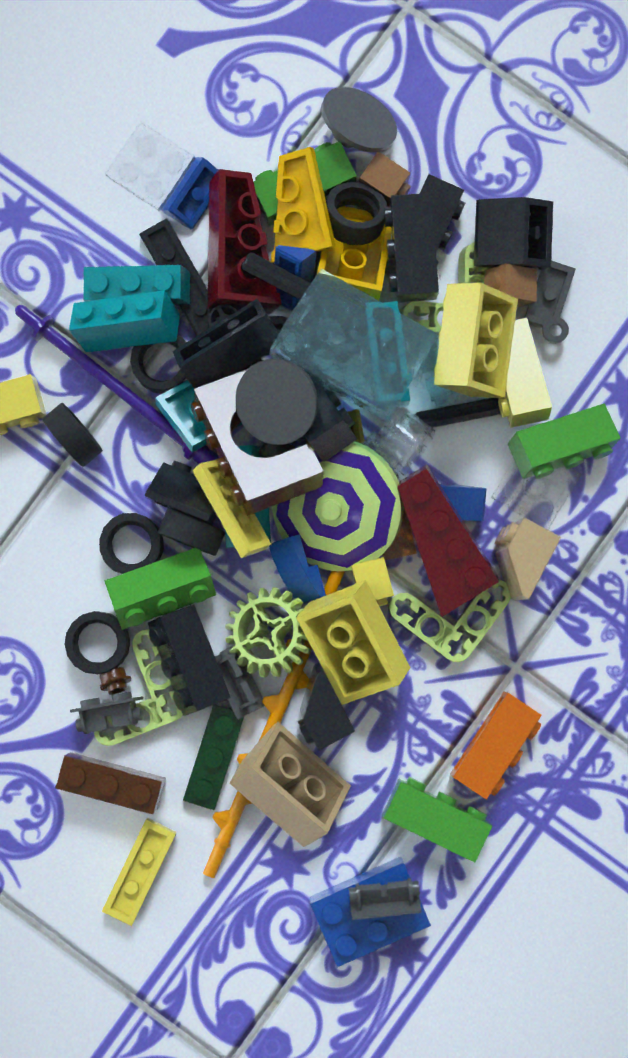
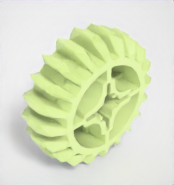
[225,587,311,678]

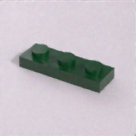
[183,704,245,810]

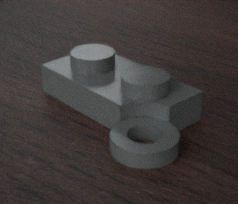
[524,260,576,344]

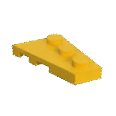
[271,147,336,263]

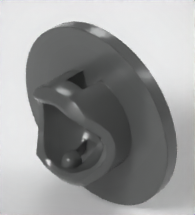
[321,87,397,152]
[235,359,318,445]

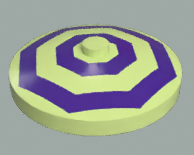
[272,441,404,571]

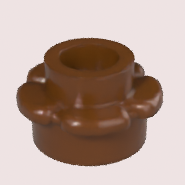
[99,667,132,695]

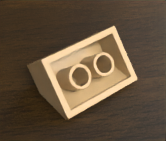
[494,518,561,601]
[229,722,351,847]

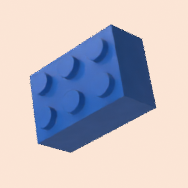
[310,856,431,968]

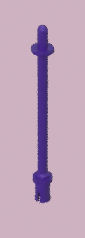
[15,305,220,464]

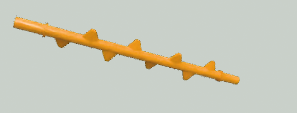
[203,571,345,878]

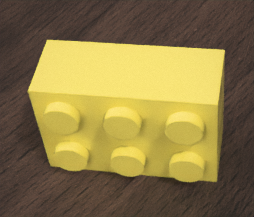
[434,283,518,398]
[296,580,411,705]

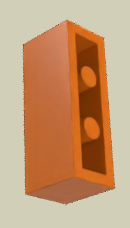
[450,691,542,800]

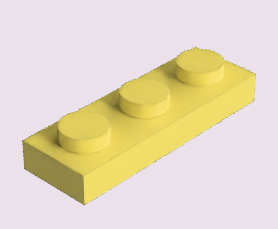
[192,459,271,558]
[101,818,177,926]

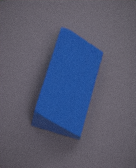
[160,157,219,230]
[274,245,316,314]

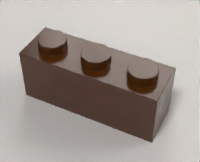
[55,752,166,815]

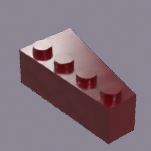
[208,169,282,315]
[397,464,499,617]

